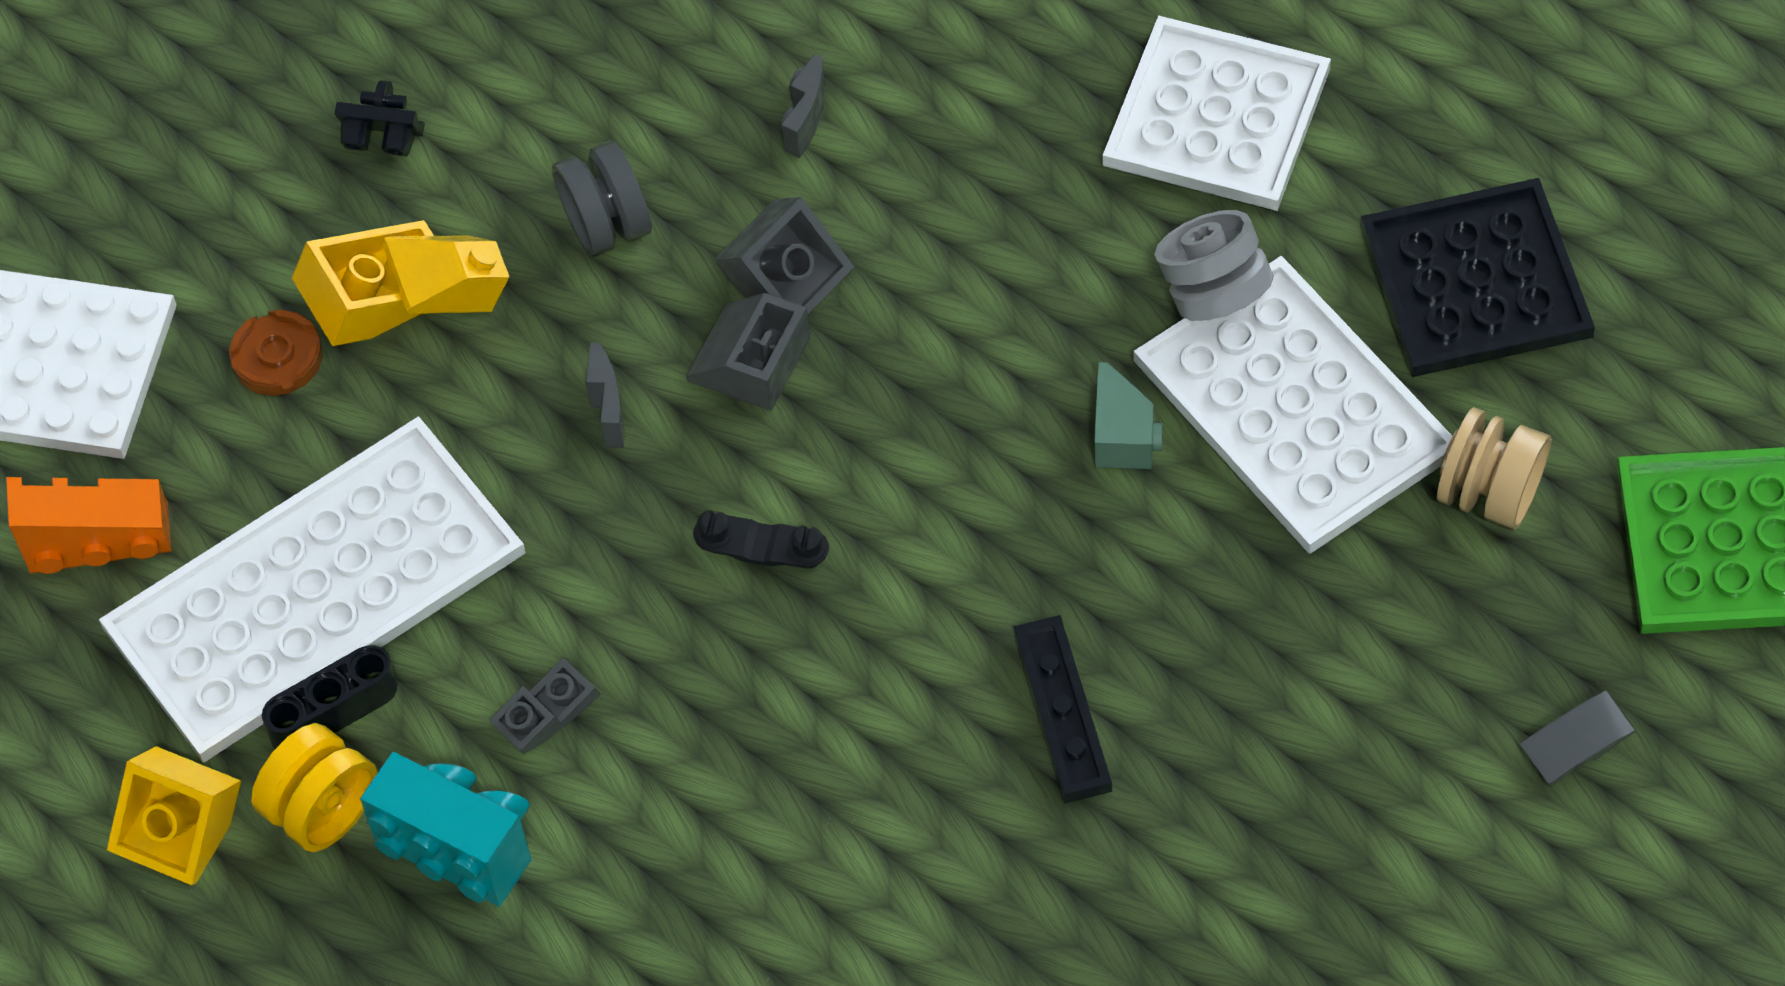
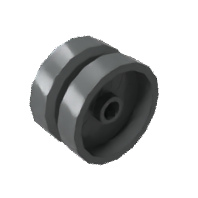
[552,140,652,258]

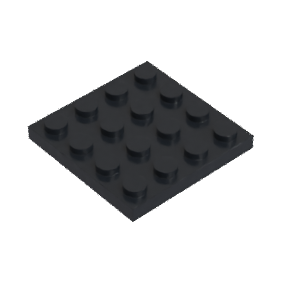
[1360,178,1595,377]

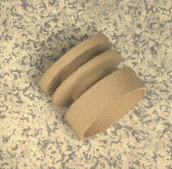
[1437,407,1552,530]

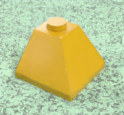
[382,235,509,314]

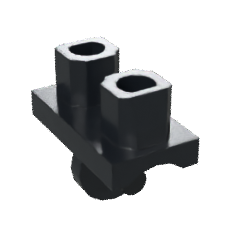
[334,80,425,157]

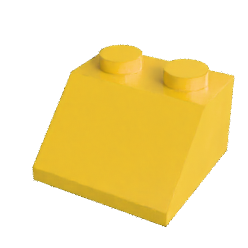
[107,746,241,885]

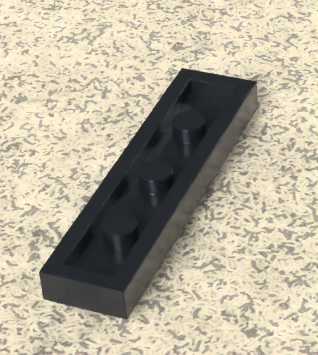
[1013,615,1112,804]

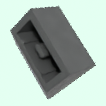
[686,293,810,411]

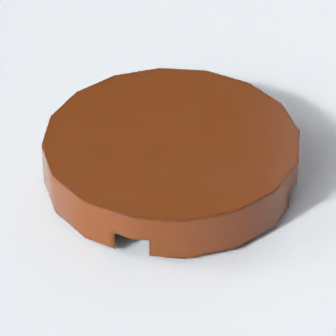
[229,310,323,396]

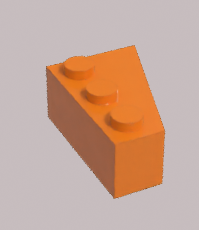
[6,477,172,574]

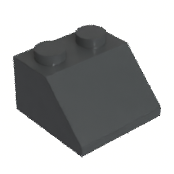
[714,197,854,314]

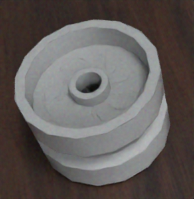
[1154,210,1274,321]

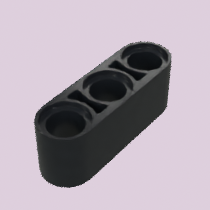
[262,645,398,749]

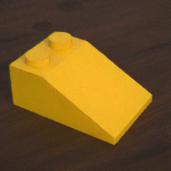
[292,220,434,346]

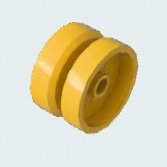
[251,723,378,852]

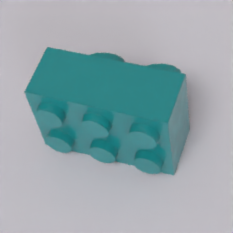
[360,752,532,907]

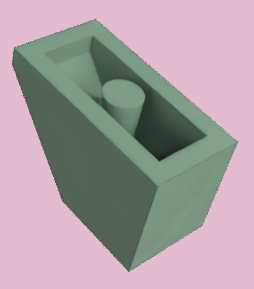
[1095,362,1163,469]

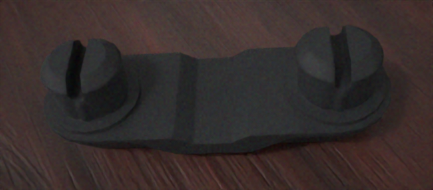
[693,510,829,568]

